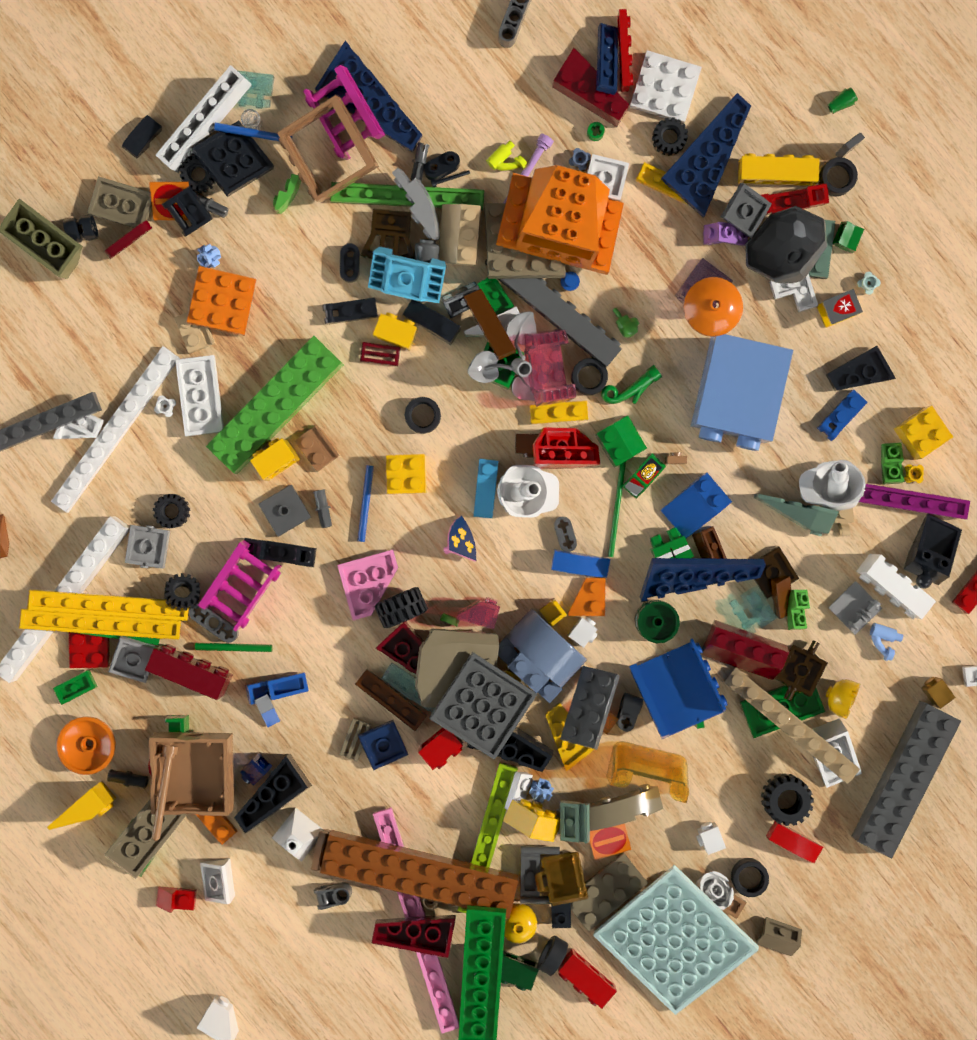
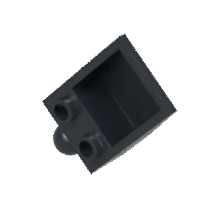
[904,514,962,589]

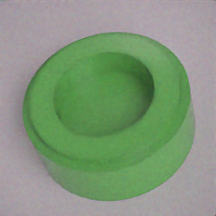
[440,613,460,627]

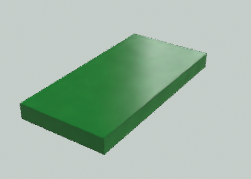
[740,685,825,738]

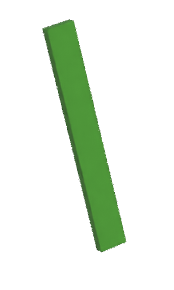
[330,182,484,210]

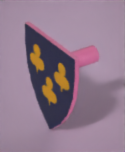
[444,516,477,561]

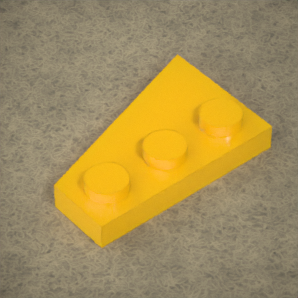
[545,702,594,772]

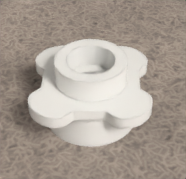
[154,395,176,417]

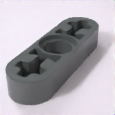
[189,603,239,643]

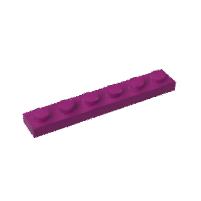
[859,484,970,520]

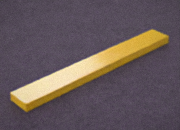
[27,589,189,621]
[19,609,181,640]

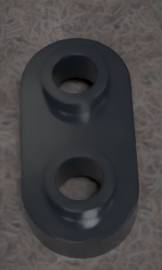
[424,151,460,181]
[340,243,360,283]

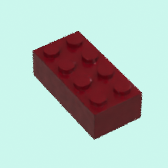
[145,644,233,700]

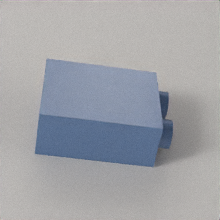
[690,334,793,451]

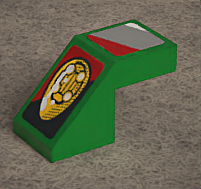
[622,453,666,499]

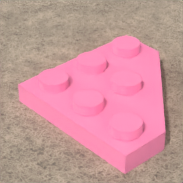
[337,550,398,620]

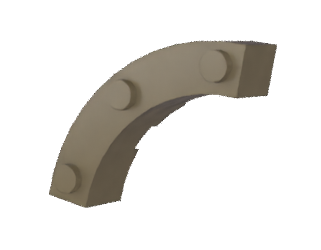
[553,784,663,834]

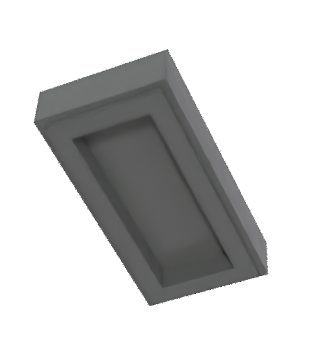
[836,133,865,157]

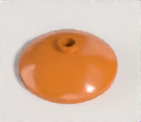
[683,277,743,337]
[57,716,116,775]

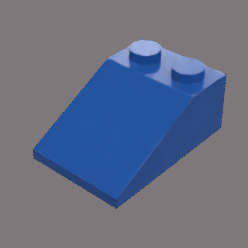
[660,473,732,538]

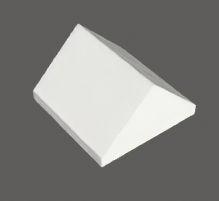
[200,858,235,904]

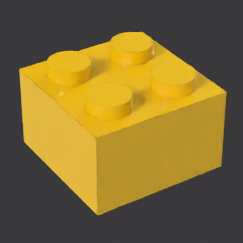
[893,405,953,460]
[250,438,300,481]
[386,454,427,494]
[503,799,560,842]

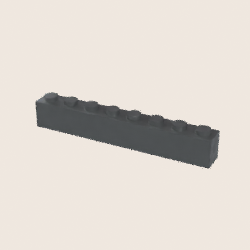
[498,278,622,368]

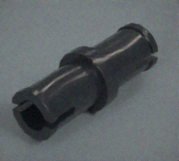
[107,769,149,789]

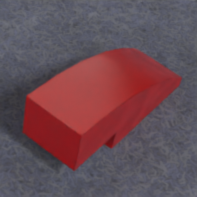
[766,820,823,863]

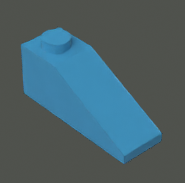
[473,459,499,518]

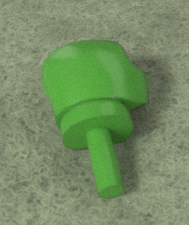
[613,308,640,338]

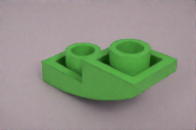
[273,174,301,214]
[881,443,904,485]
[787,590,810,630]

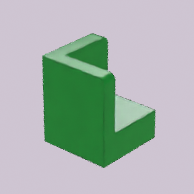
[165,715,189,732]

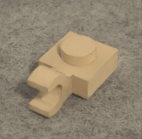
[834,508,854,537]

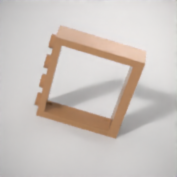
[277,95,379,202]

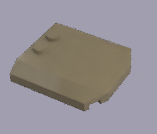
[415,629,499,708]

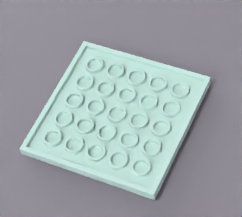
[593,865,759,1015]

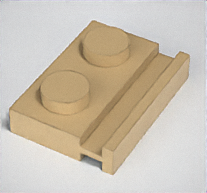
[174,312,216,354]

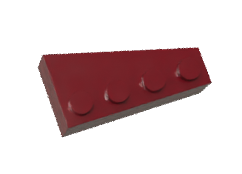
[552,48,629,127]
[375,621,425,674]
[371,915,456,958]

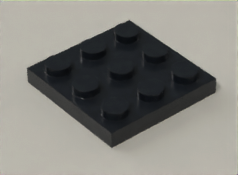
[192,120,274,197]

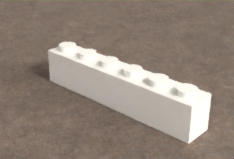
[156,65,252,173]

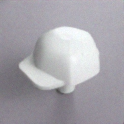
[799,460,866,511]
[497,465,559,517]

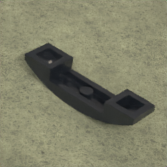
[244,538,317,567]

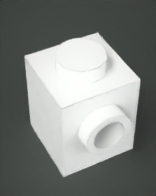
[567,617,598,648]
[696,822,726,855]

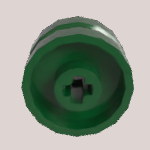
[634,599,680,644]

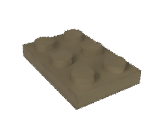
[87,176,152,228]

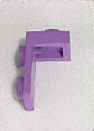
[703,222,748,246]

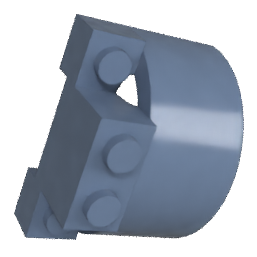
[498,609,587,703]

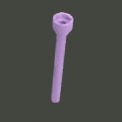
[503,133,554,203]

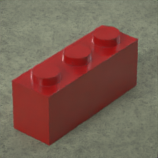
[558,948,617,1009]

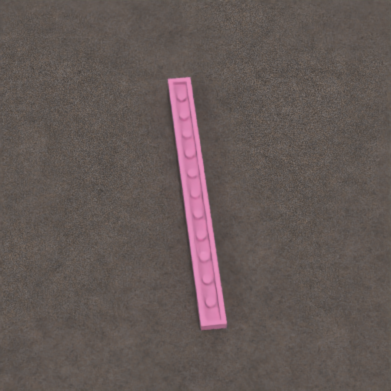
[373,807,459,1033]

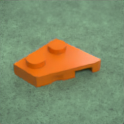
[568,577,606,616]

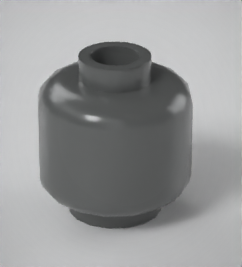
[414,239,440,263]

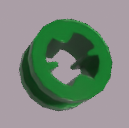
[587,122,605,141]

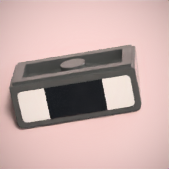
[441,282,479,318]

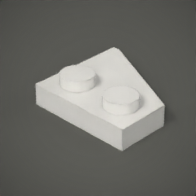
[53,415,104,439]

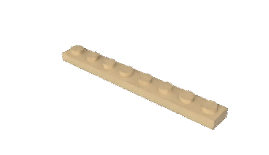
[724,668,860,784]

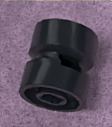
[63,214,98,243]

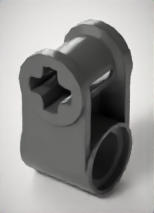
[616,693,643,732]
[314,883,352,910]

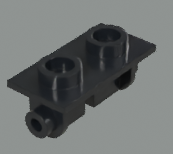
[551,903,571,929]

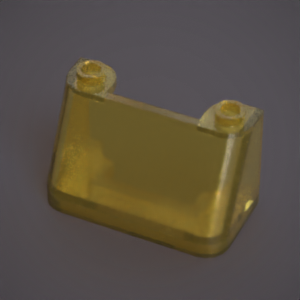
[606,741,689,803]

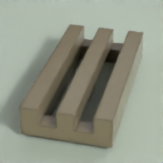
[339,718,371,761]

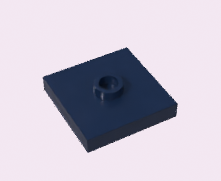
[358,720,408,771]

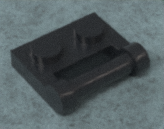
[161,185,213,237]

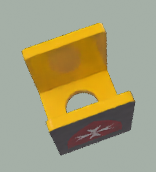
[817,289,863,328]

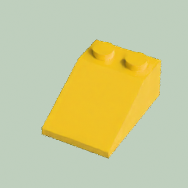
[47,781,117,830]

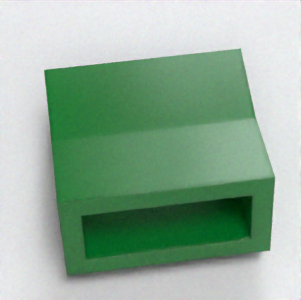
[833,221,865,253]

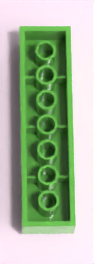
[206,336,344,474]

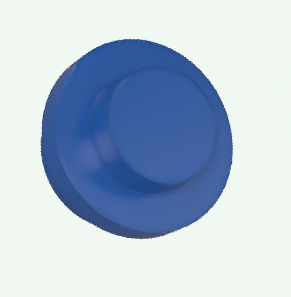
[561,272,580,291]

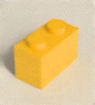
[373,312,418,351]

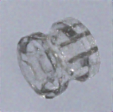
[241,109,262,130]

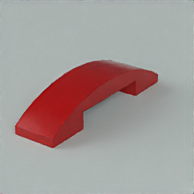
[761,184,829,215]

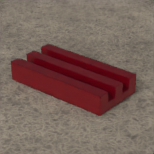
[360,342,401,367]

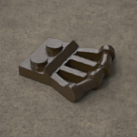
[361,209,415,259]

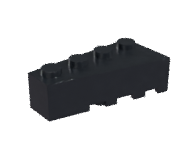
[467,727,553,772]
[234,754,312,833]

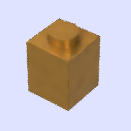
[921,677,956,709]

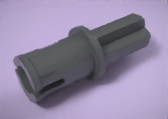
[410,142,430,181]
[195,192,229,218]
[313,489,332,528]

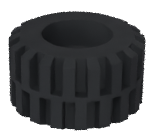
[374,587,428,628]
[761,773,814,826]

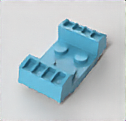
[368,247,446,303]

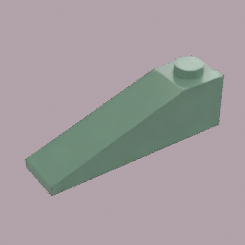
[754,494,838,536]

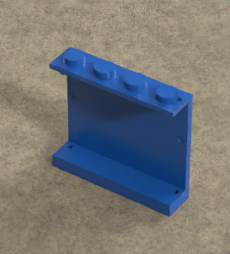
[629,638,728,739]

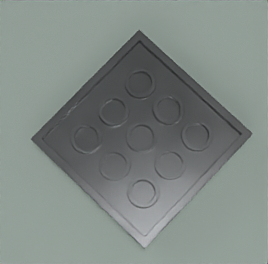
[429,652,537,760]

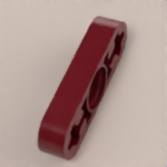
[104,220,152,259]

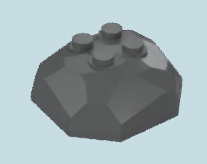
[745,206,827,283]

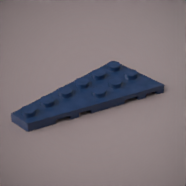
[661,93,751,218]
[640,558,766,602]

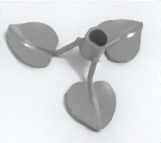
[468,311,541,402]

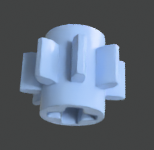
[197,244,221,268]
[529,778,554,803]

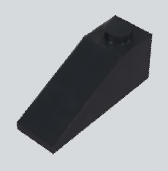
[402,300,461,346]

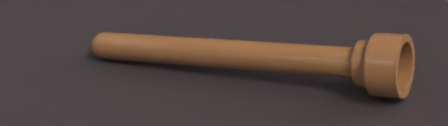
[152,745,178,841]

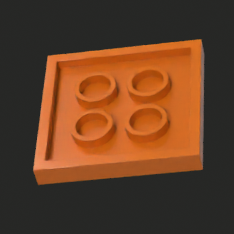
[187,266,257,336]

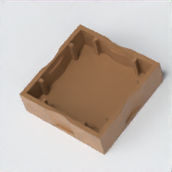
[149,732,234,816]

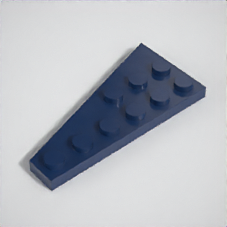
[315,40,423,153]

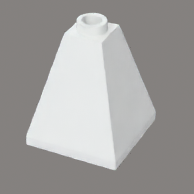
[272,808,324,862]

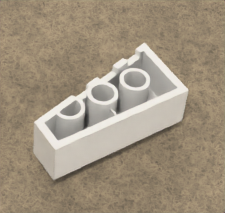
[856,553,936,620]

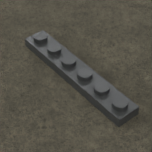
[0,392,102,452]

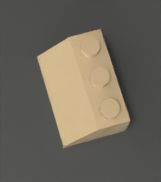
[439,204,481,266]

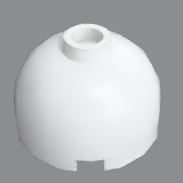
[695,871,734,911]

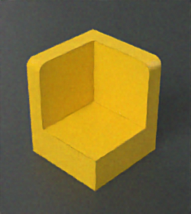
[539,599,567,626]

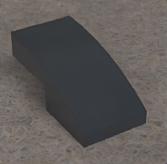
[122,115,162,159]

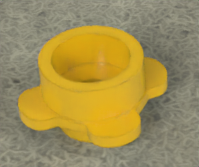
[904,464,924,484]

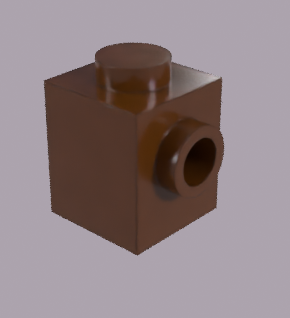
[515,434,539,458]

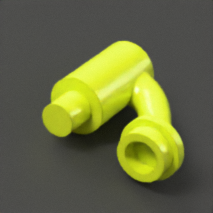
[486,140,527,171]

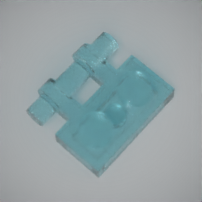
[236,70,274,109]
[729,585,777,633]

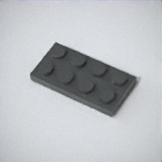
[560,666,620,750]

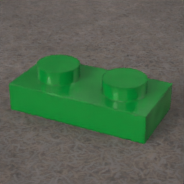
[477,277,514,315]
[53,670,98,705]

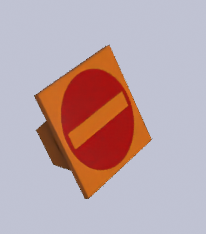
[149,182,189,220]
[590,823,632,860]

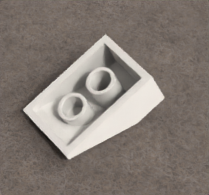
[812,718,862,788]

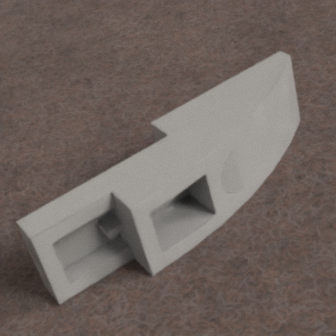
[392,168,440,240]

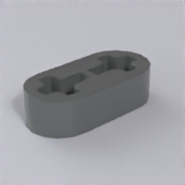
[554,517,577,552]

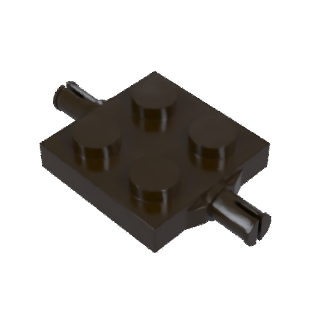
[775,640,828,701]

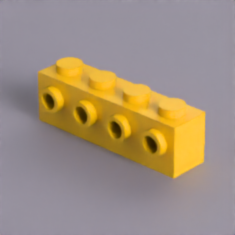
[738,153,820,186]

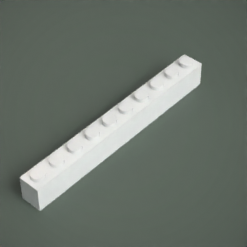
[0,516,130,683]

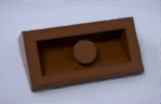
[692,526,727,559]
[771,576,792,619]

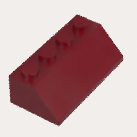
[700,620,789,680]

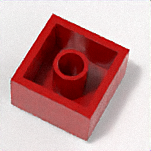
[418,727,464,770]

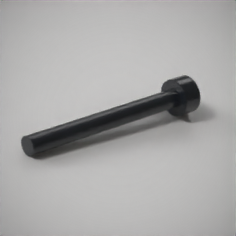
[431,170,470,187]

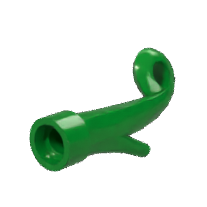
[601,365,662,404]

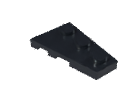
[826,346,896,391]

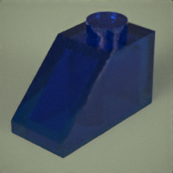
[240,753,272,786]

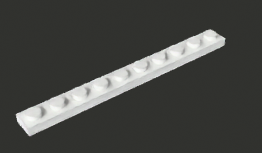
[51,346,180,513]

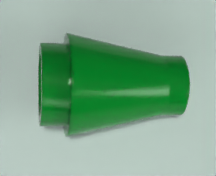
[827,87,858,114]

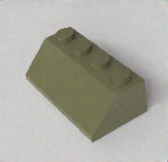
[0,199,83,279]

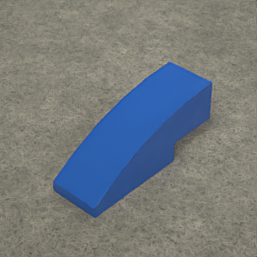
[551,549,611,578]
[245,672,309,705]

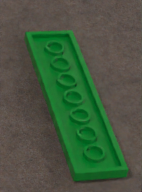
[458,905,506,1040]

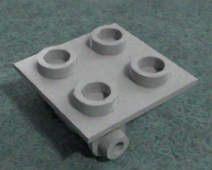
[828,581,882,635]

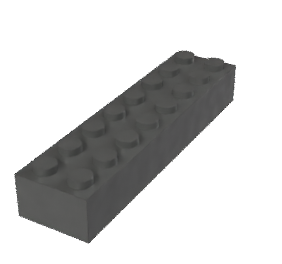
[852,701,961,859]

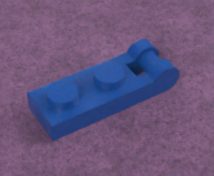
[817,389,868,441]

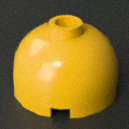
[825,679,860,719]
[504,903,537,944]

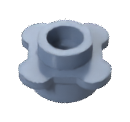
[569,148,591,171]

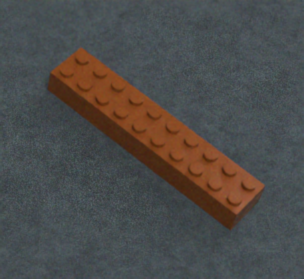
[320,830,519,919]

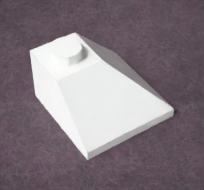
[197,995,239,1040]

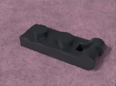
[322,297,378,325]

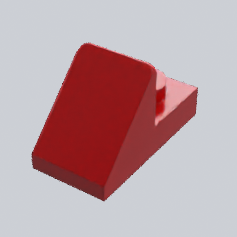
[156,886,197,913]

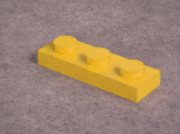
[530,401,588,425]

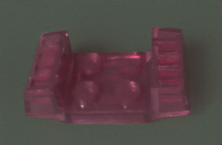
[524,329,576,407]

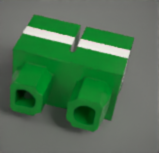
[650,527,694,558]

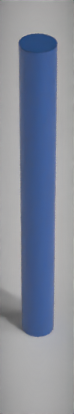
[214,122,292,142]
[357,465,374,542]

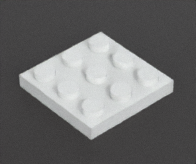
[630,50,702,124]

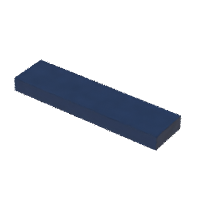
[596,23,618,95]

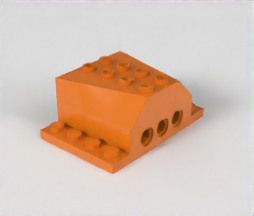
[496,165,624,275]

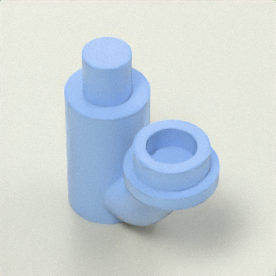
[870,623,903,661]

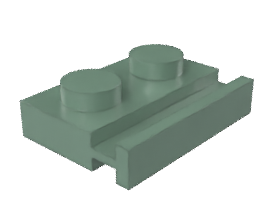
[560,800,590,843]

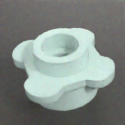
[857,272,881,295]

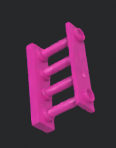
[303,65,385,160]
[198,540,282,631]

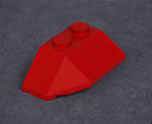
[533,427,601,469]

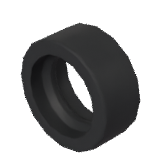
[819,157,858,197]
[571,358,608,395]
[404,397,441,434]
[731,858,769,897]
[537,935,568,976]

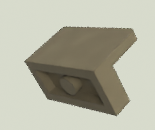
[756,917,802,956]

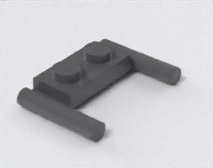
[520,846,560,904]

